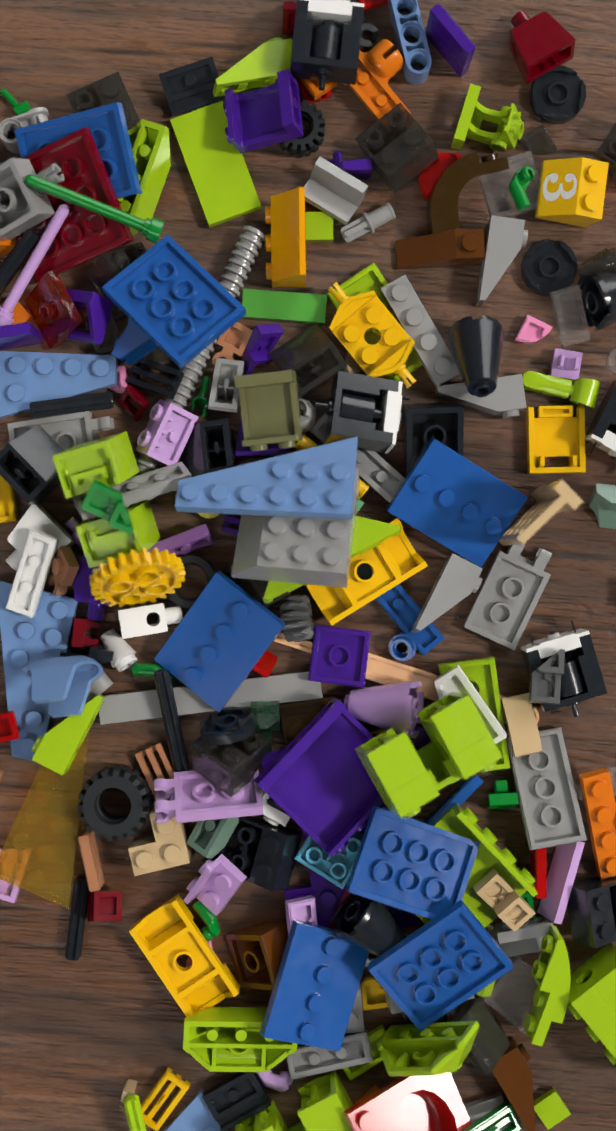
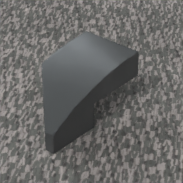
[529,649,565,705]

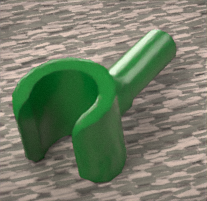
[0,88,31,115]
[190,377,210,418]

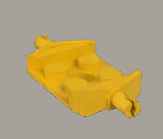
[328,282,417,388]

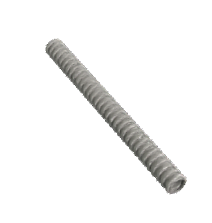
[131,226,266,478]

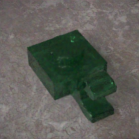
[251,701,280,752]

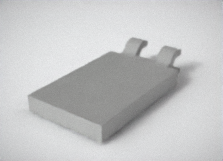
[7,411,115,450]
[463,541,552,651]

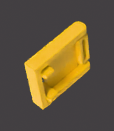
[526,405,586,474]

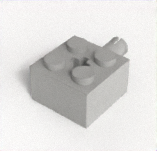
[0,158,64,240]

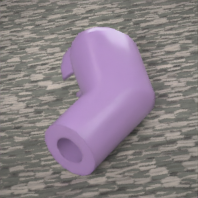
[256,1069,293,1092]

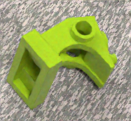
[451,83,524,152]

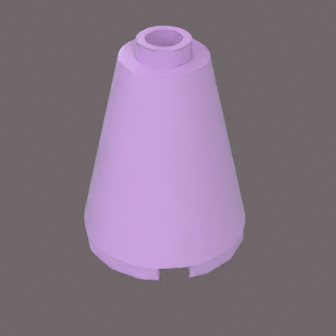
[344,681,424,738]

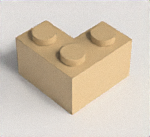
[128,807,193,876]

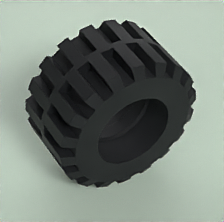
[77,764,153,841]

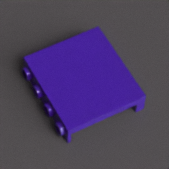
[254,698,385,857]

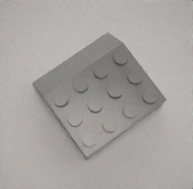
[231,468,360,588]

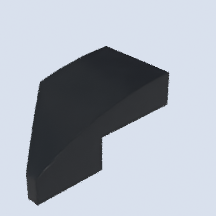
[60,643,114,664]

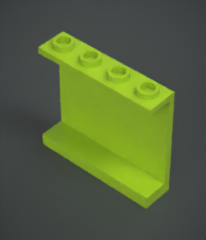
[416,803,538,928]

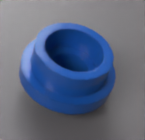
[388,633,417,661]

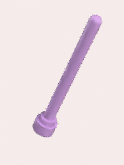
[0,204,69,326]

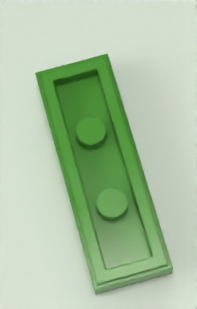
[242,289,327,325]

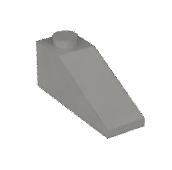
[476,215,528,307]
[434,374,527,419]
[411,553,483,634]

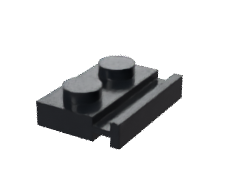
[159,56,225,117]
[202,1072,271,1131]

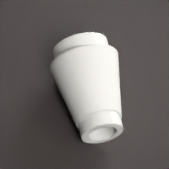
[100,629,138,672]

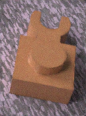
[212,322,253,365]
[48,546,80,596]

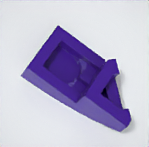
[327,152,372,179]
[242,323,284,375]

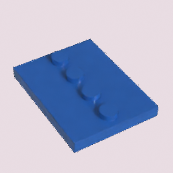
[14,102,142,199]
[102,235,246,369]
[386,437,528,568]
[154,571,286,712]
[345,805,480,919]
[368,900,514,1031]
[260,920,369,1051]

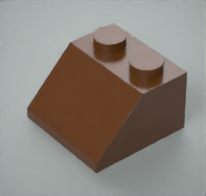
[226,921,288,990]

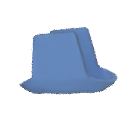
[22,655,103,718]

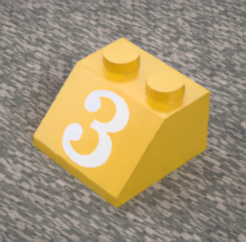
[535,157,609,228]

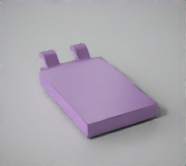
[154,764,263,823]

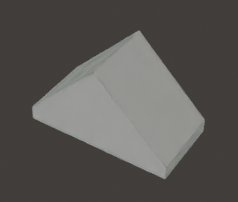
[208,358,244,413]

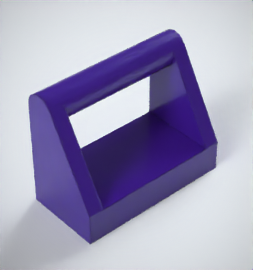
[54,287,114,344]

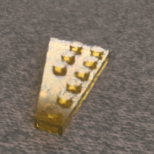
[0,717,89,909]

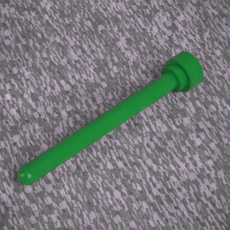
[25,174,164,244]

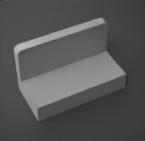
[304,157,368,225]
[493,915,553,957]

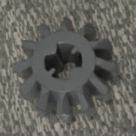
[280,594,314,642]

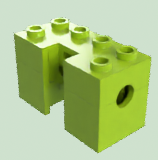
[52,431,161,569]
[355,692,502,818]
[567,943,616,1065]
[235,1070,354,1131]

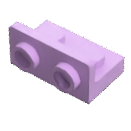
[136,399,198,466]
[183,854,247,916]

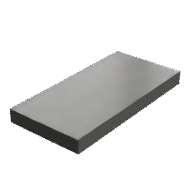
[506,727,587,850]

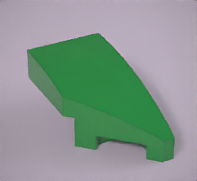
[81,479,133,535]

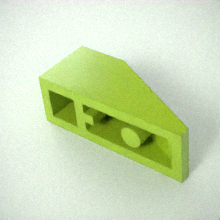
[213,37,297,97]
[32,695,106,776]

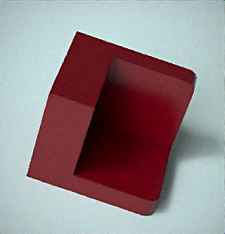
[87,891,123,922]

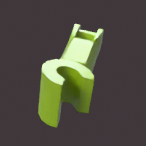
[522,371,600,409]

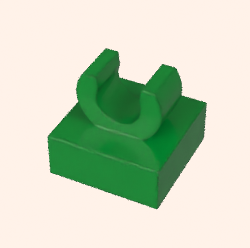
[486,780,518,810]

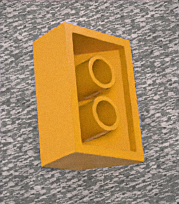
[265,187,306,288]

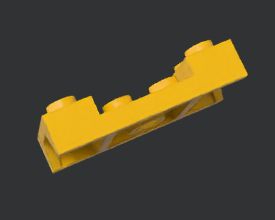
[304,518,428,626]
[129,894,240,1017]

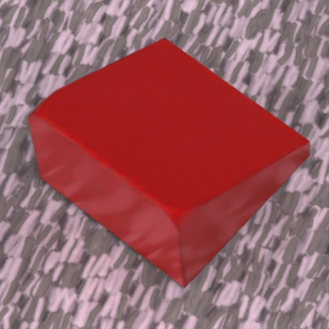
[252,651,278,678]

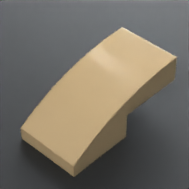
[501,693,542,758]
[473,868,536,932]

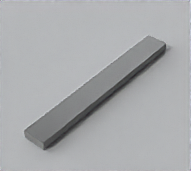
[99,671,323,725]

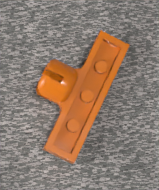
[348,39,411,134]
[579,767,616,880]

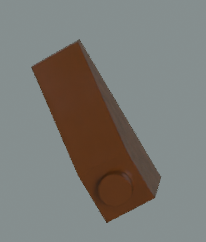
[396,229,485,270]
[484,1036,536,1131]

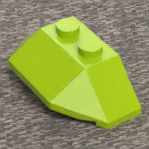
[118,119,171,236]
[183,1007,298,1072]
[376,1021,480,1076]

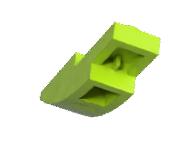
[524,925,571,1046]

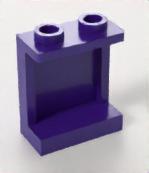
[223,69,303,154]

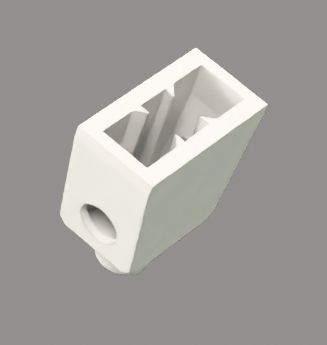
[6,504,75,571]
[117,603,183,639]

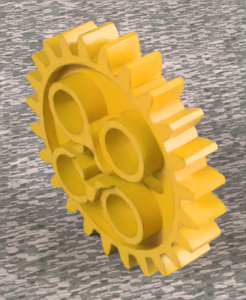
[89,548,186,608]

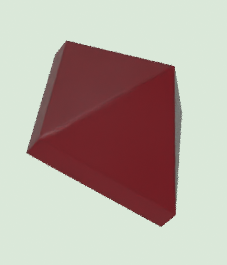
[118,385,150,422]

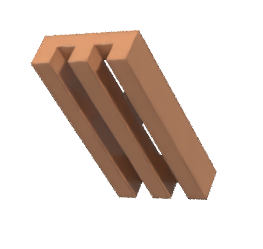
[135,742,174,801]
[78,830,105,892]

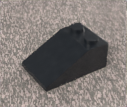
[402,402,464,479]

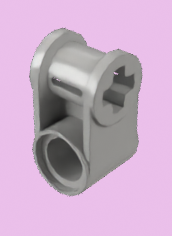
[0,107,49,153]

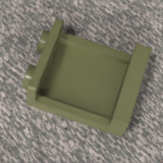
[234,370,303,452]

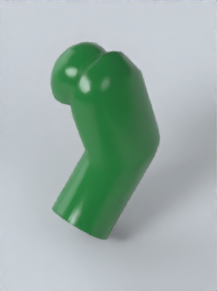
[509,166,535,211]
[132,662,174,683]
[192,900,220,941]

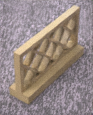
[499,480,583,546]

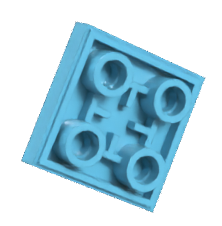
[295,832,364,890]

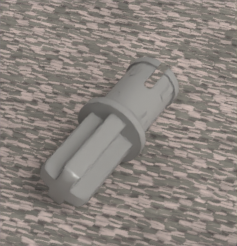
[340,202,396,243]

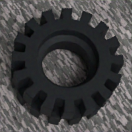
[277,99,325,158]

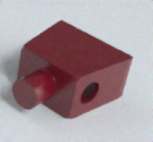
[510,10,575,84]

